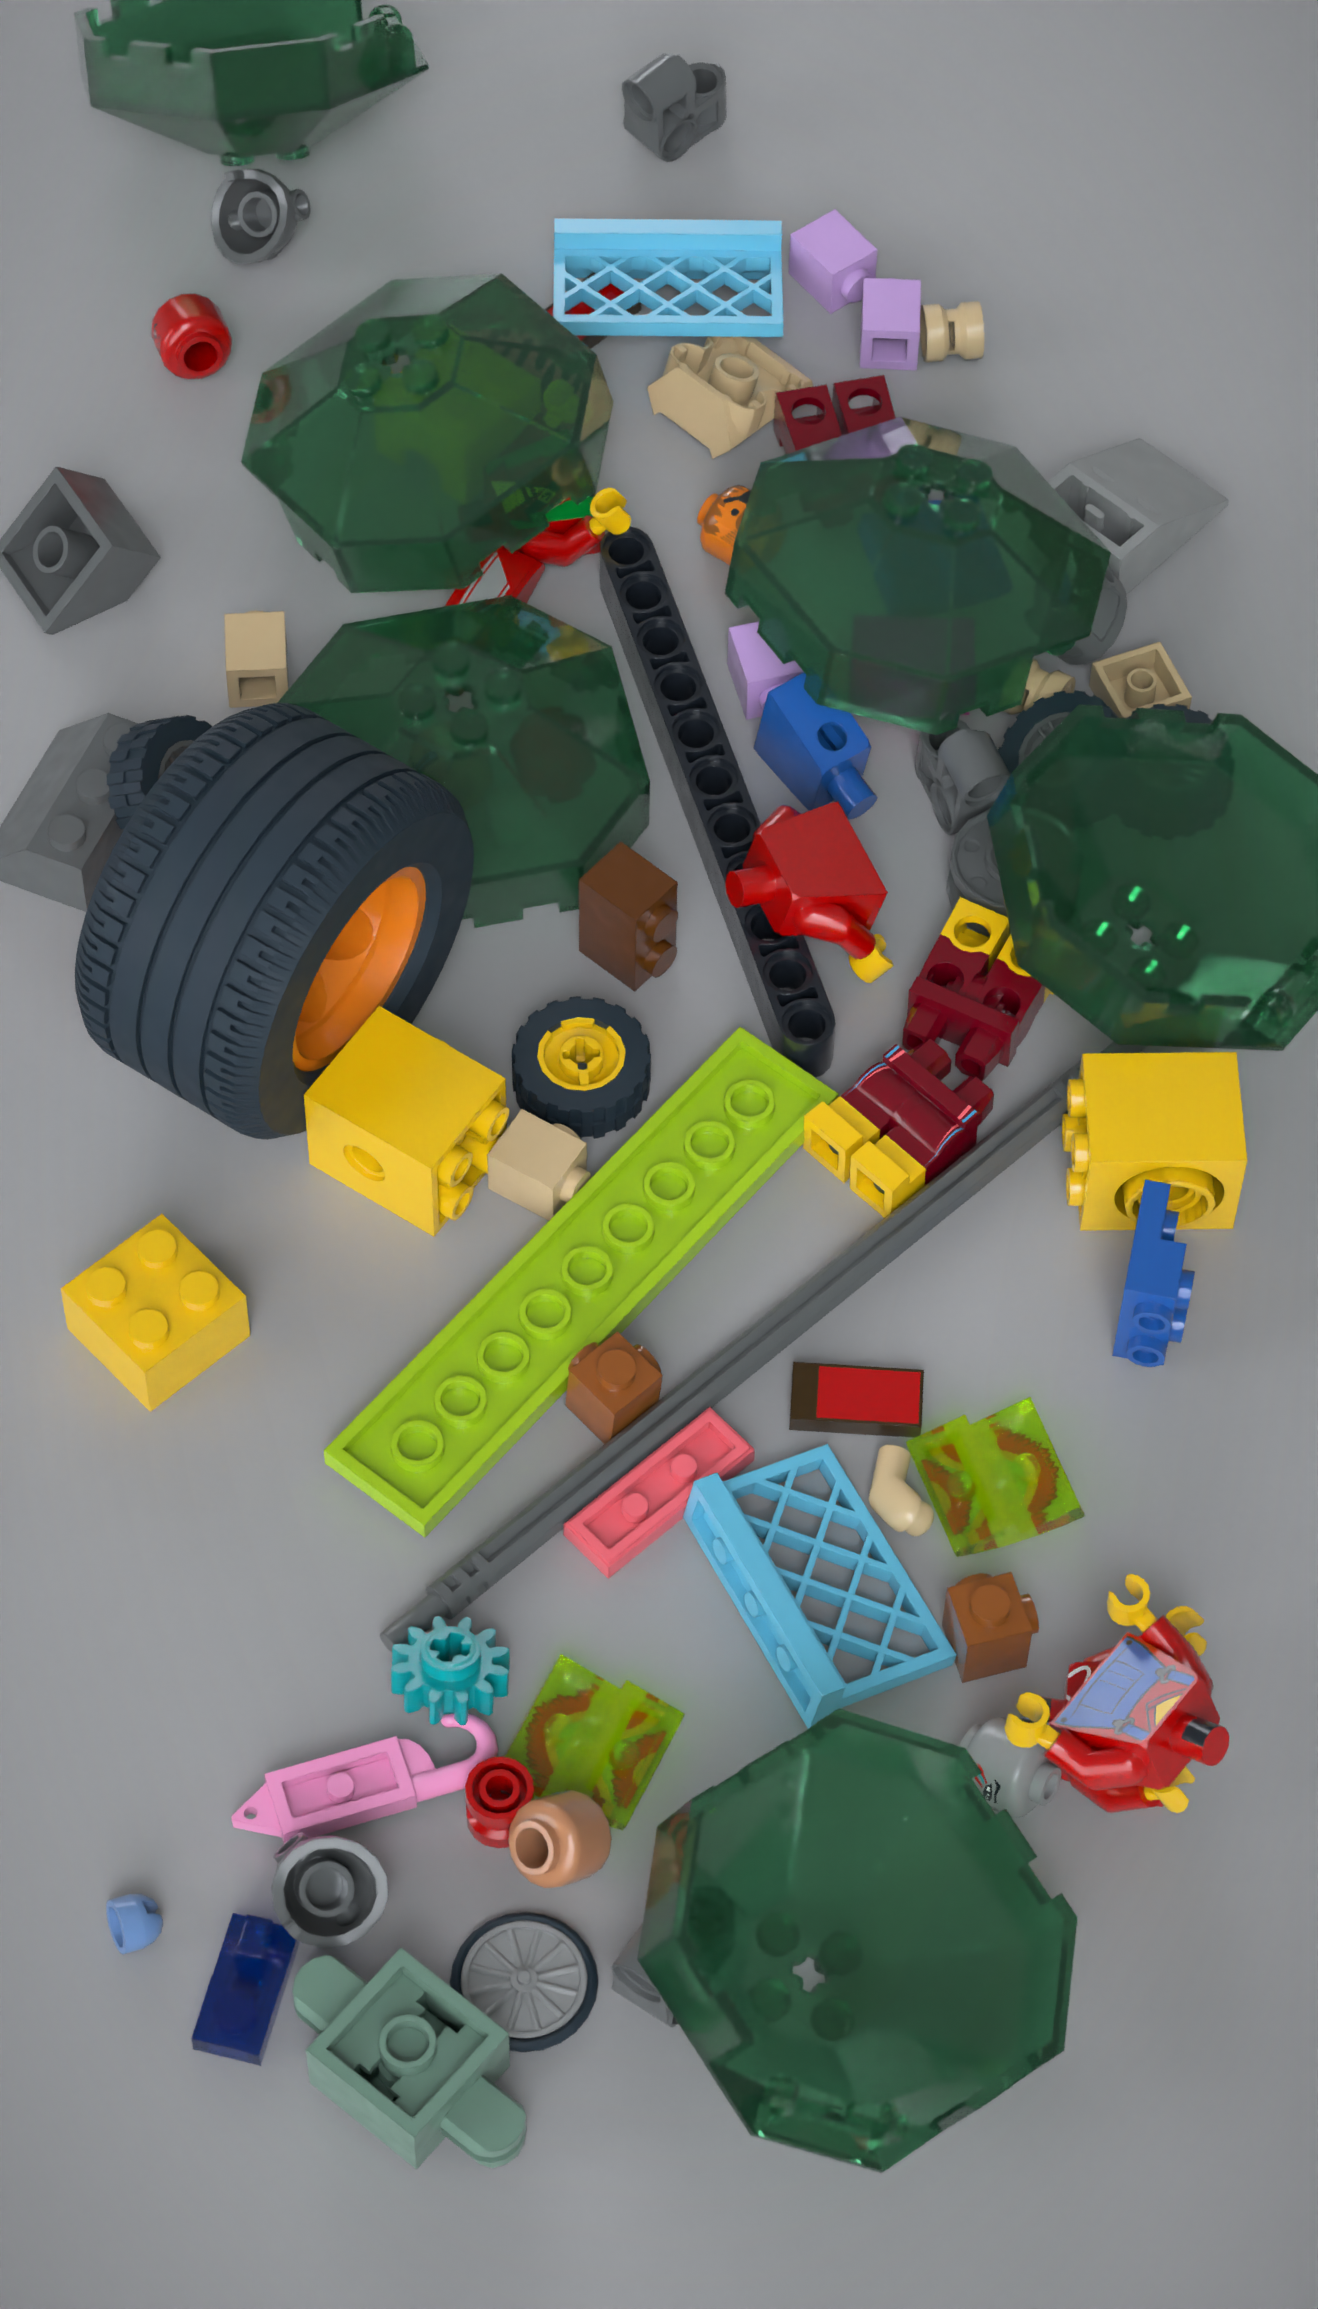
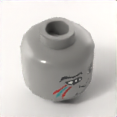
[954,1717,1061,1818]

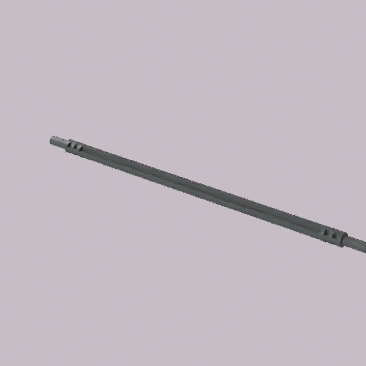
[380,1025,1150,1653]

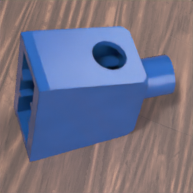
[753,664,878,819]

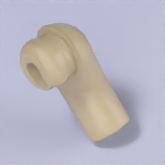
[869,1445,934,1536]

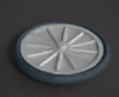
[450,1912,599,2053]

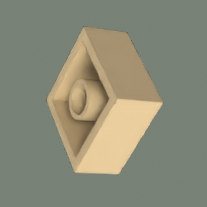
[1089,642,1192,719]

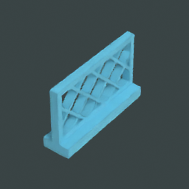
[553,218,784,337]
[683,1444,957,1731]

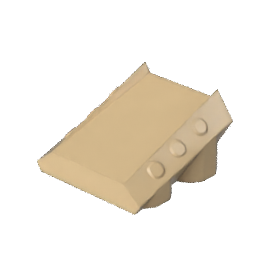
[647,337,813,459]

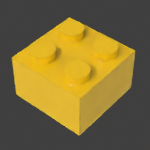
[60,1213,250,1412]

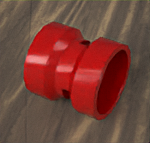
[465,1756,534,1849]

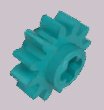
[391,1616,510,1726]

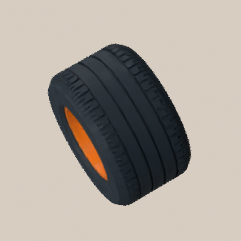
[75,703,474,1140]

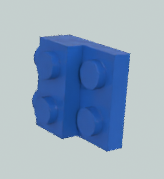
[1112,1180,1195,1367]

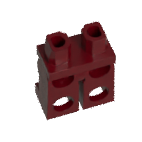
[773,375,909,533]

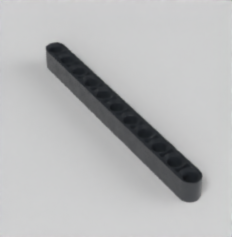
[600,527,836,1078]

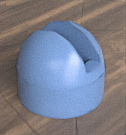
[106,1894,164,1954]

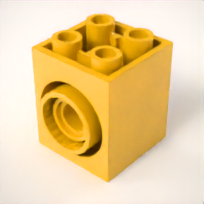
[304,1006,509,1237]
[1062,1052,1247,1231]

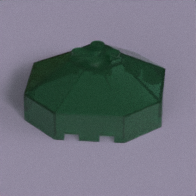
[74,0,429,166]
[241,273,613,593]
[725,417,1111,735]
[277,595,650,928]
[987,704,1318,1051]
[637,1708,1078,2173]

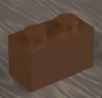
[579,841,678,992]

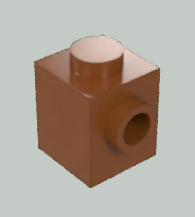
[565,1331,663,1444]
[942,1572,1039,1683]

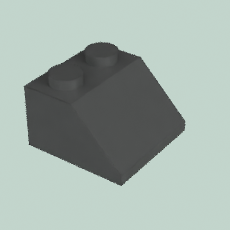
[0,466,161,635]

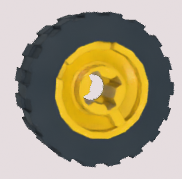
[512,996,651,1140]

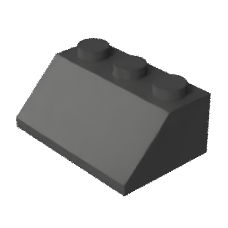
[0,713,138,912]

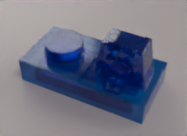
[191,1913,300,2066]

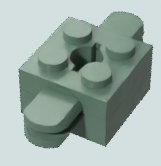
[292,1948,526,2170]

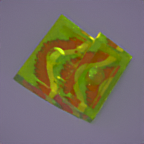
[906,1397,1085,1557]
[503,1654,685,1831]

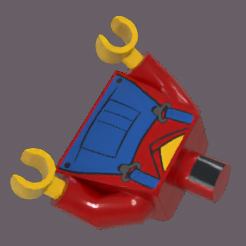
[1005,1574,1229,1790]

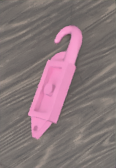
[231,1713,498,1843]

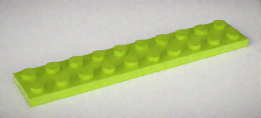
[324,1026,839,1538]

